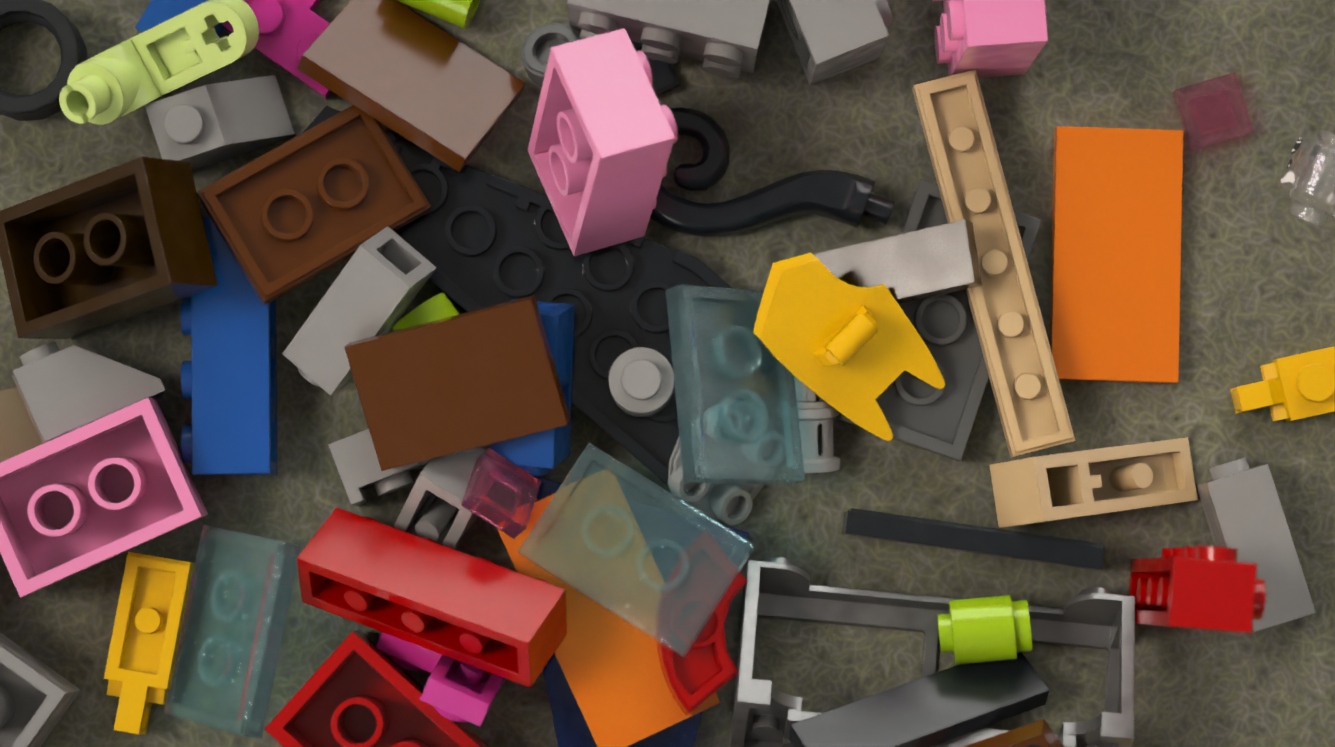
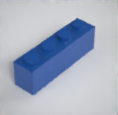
[181,217,278,477]

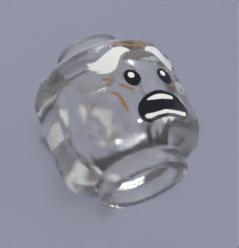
[1278,128,1335,228]

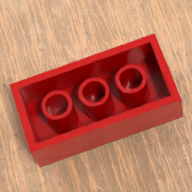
[264,630,489,747]

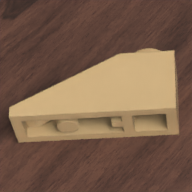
[989,437,1198,528]

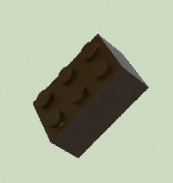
[0,157,218,339]

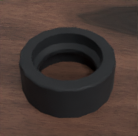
[0,0,87,121]

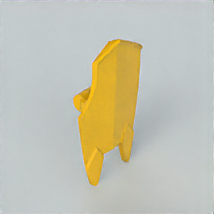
[753,253,945,441]

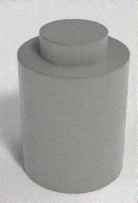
[609,347,674,417]

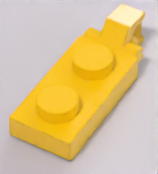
[1230,346,1335,422]
[104,552,195,735]

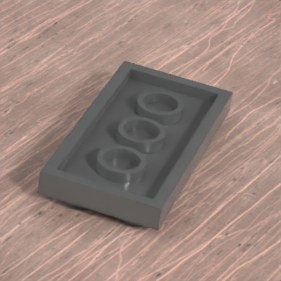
[838,179,1042,462]

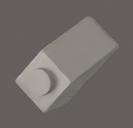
[144,75,296,170]
[12,342,165,444]
[393,447,506,550]

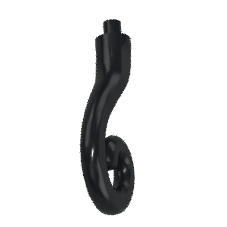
[650,107,895,237]

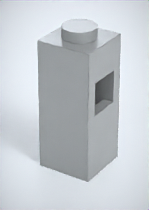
[282,226,437,396]
[1196,457,1316,632]

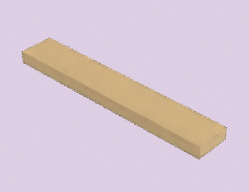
[912,69,1075,458]

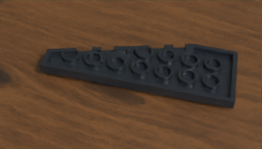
[304,106,778,487]

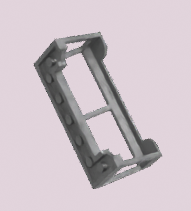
[730,557,1135,747]

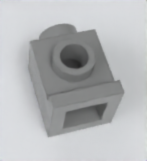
[328,429,430,506]

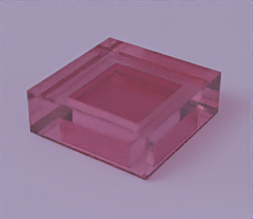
[1172,72,1254,153]
[461,448,541,539]

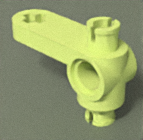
[59,0,259,125]

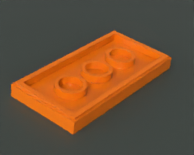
[1049,126,1183,384]
[494,467,721,747]

